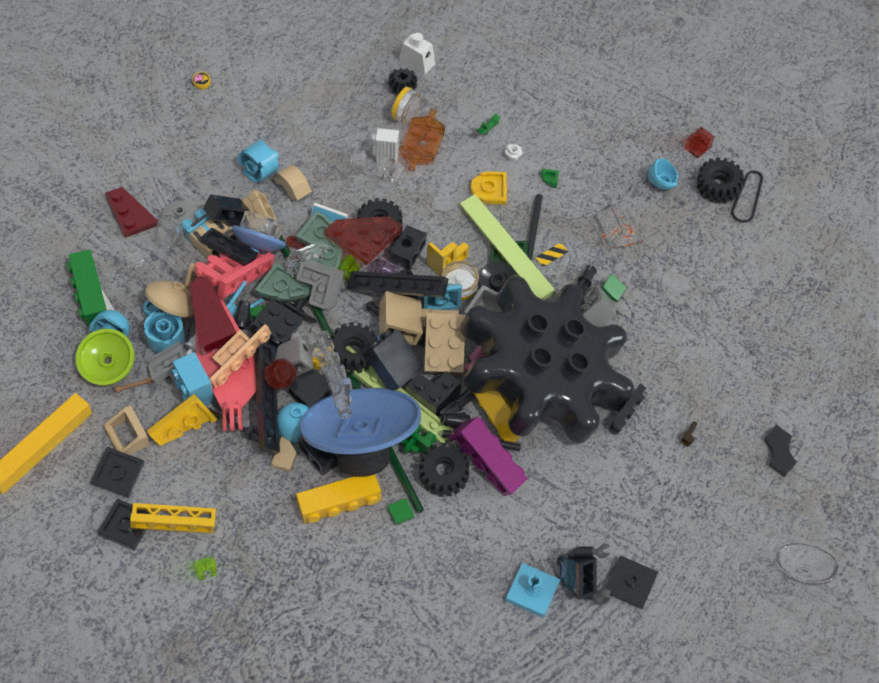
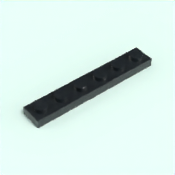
[347,271,449,297]
[255,343,280,455]

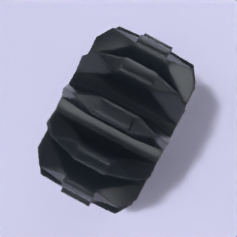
[388,67,417,95]

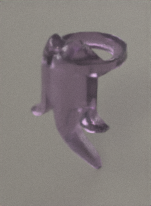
[368,259,409,274]

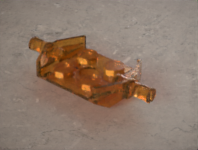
[400,108,445,172]

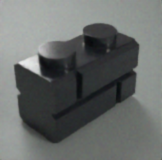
[203,194,249,225]

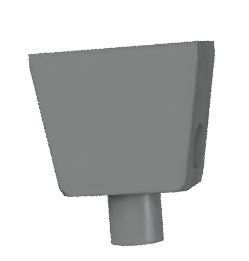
[275,333,313,382]

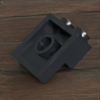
[251,299,304,348]

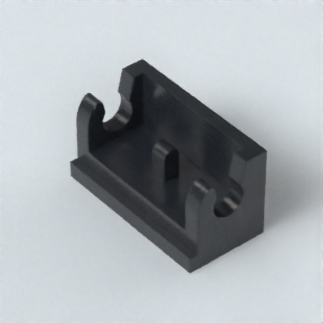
[298,437,338,476]

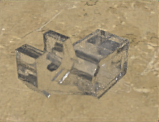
[283,242,330,277]

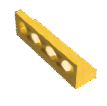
[130,503,216,534]

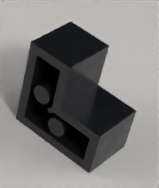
[406,371,461,417]

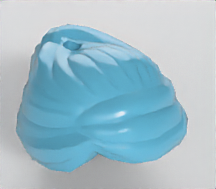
[648,158,679,190]

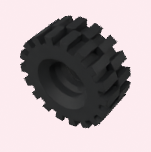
[697,157,744,203]
[357,198,403,246]
[329,322,378,374]
[419,443,470,497]

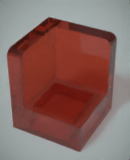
[684,126,714,158]

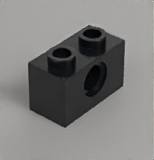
[389,225,427,270]

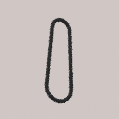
[731,170,763,223]

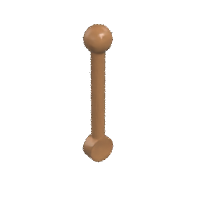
[114,377,154,393]

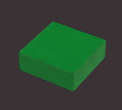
[388,498,414,525]

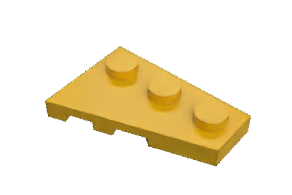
[147,394,217,446]

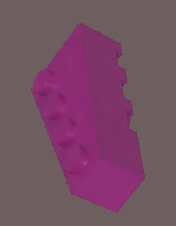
[447,416,528,496]

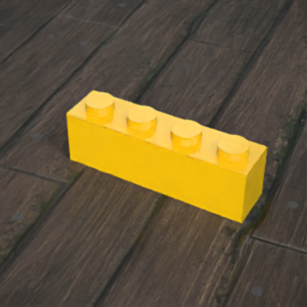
[472,391,520,442]
[296,474,382,523]

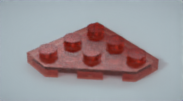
[324,216,403,265]

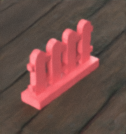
[194,242,275,299]

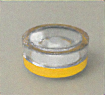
[391,87,421,125]
[441,261,479,300]

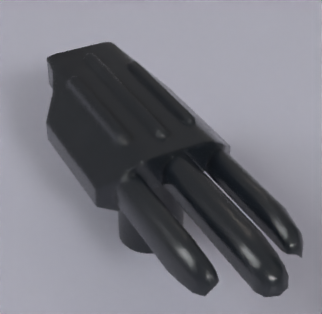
[279,298,317,323]

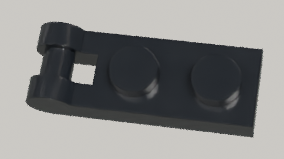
[609,384,646,435]

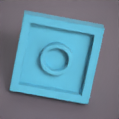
[505,563,560,618]

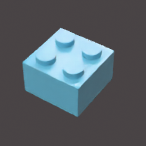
[172,352,215,405]

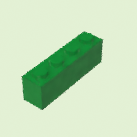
[67,249,107,326]

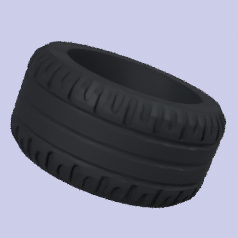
[336,447,390,477]

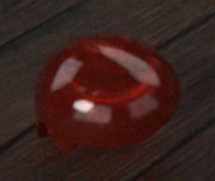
[264,359,297,389]

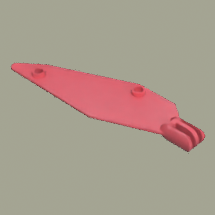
[195,276,256,432]

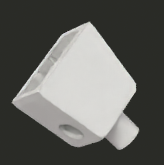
[399,33,435,75]

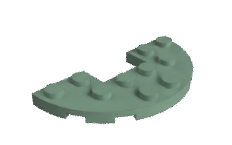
[255,210,342,301]

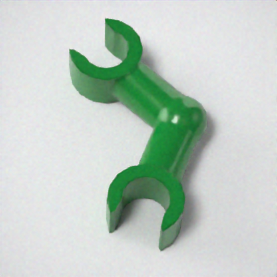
[476,113,501,135]

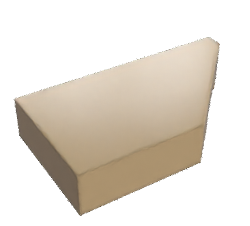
[271,437,297,473]

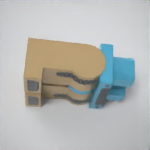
[181,208,237,259]

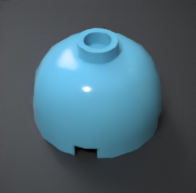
[89,310,130,338]
[277,402,311,443]

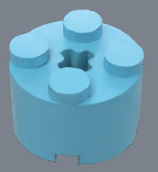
[238,139,279,183]
[144,311,185,353]

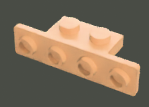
[209,324,271,388]

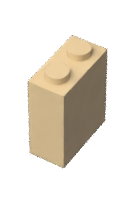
[379,291,423,346]

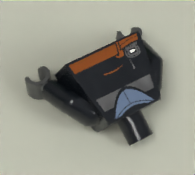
[556,543,611,605]

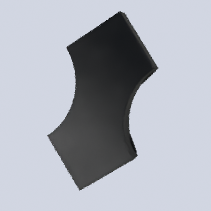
[764,425,797,478]

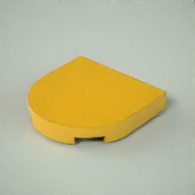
[470,171,507,205]

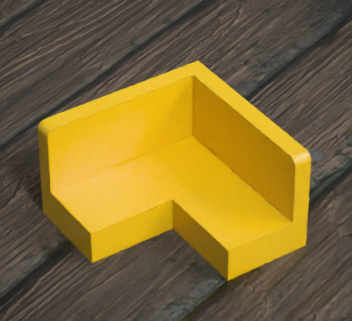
[427,242,469,276]

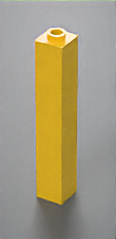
[0,393,92,495]

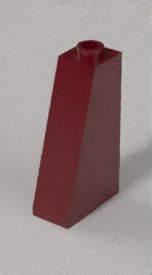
[189,276,237,356]

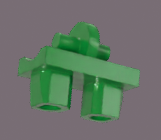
[401,424,436,454]

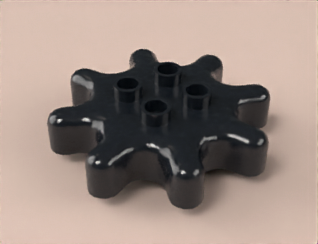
[460,275,634,443]

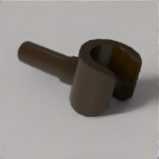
[681,421,697,447]

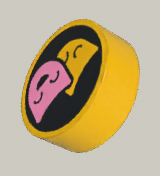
[193,72,211,89]

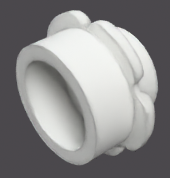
[505,144,522,161]

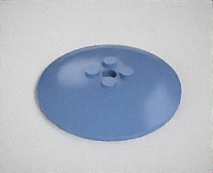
[300,388,421,454]

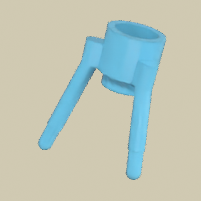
[225,281,265,317]

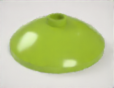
[76,329,135,386]

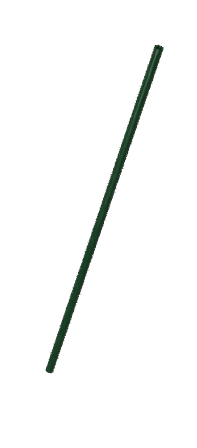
[270,225,424,513]

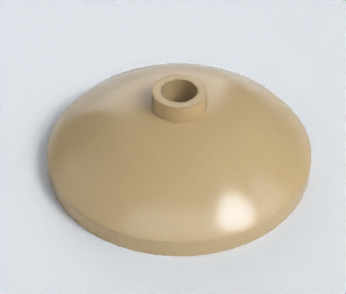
[145,280,194,317]

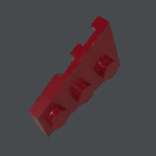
[105,187,160,238]

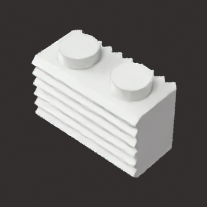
[372,128,399,165]

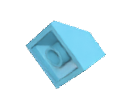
[420,283,462,310]

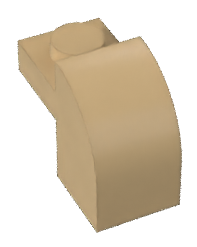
[273,164,312,201]

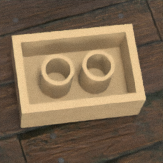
[424,313,466,375]

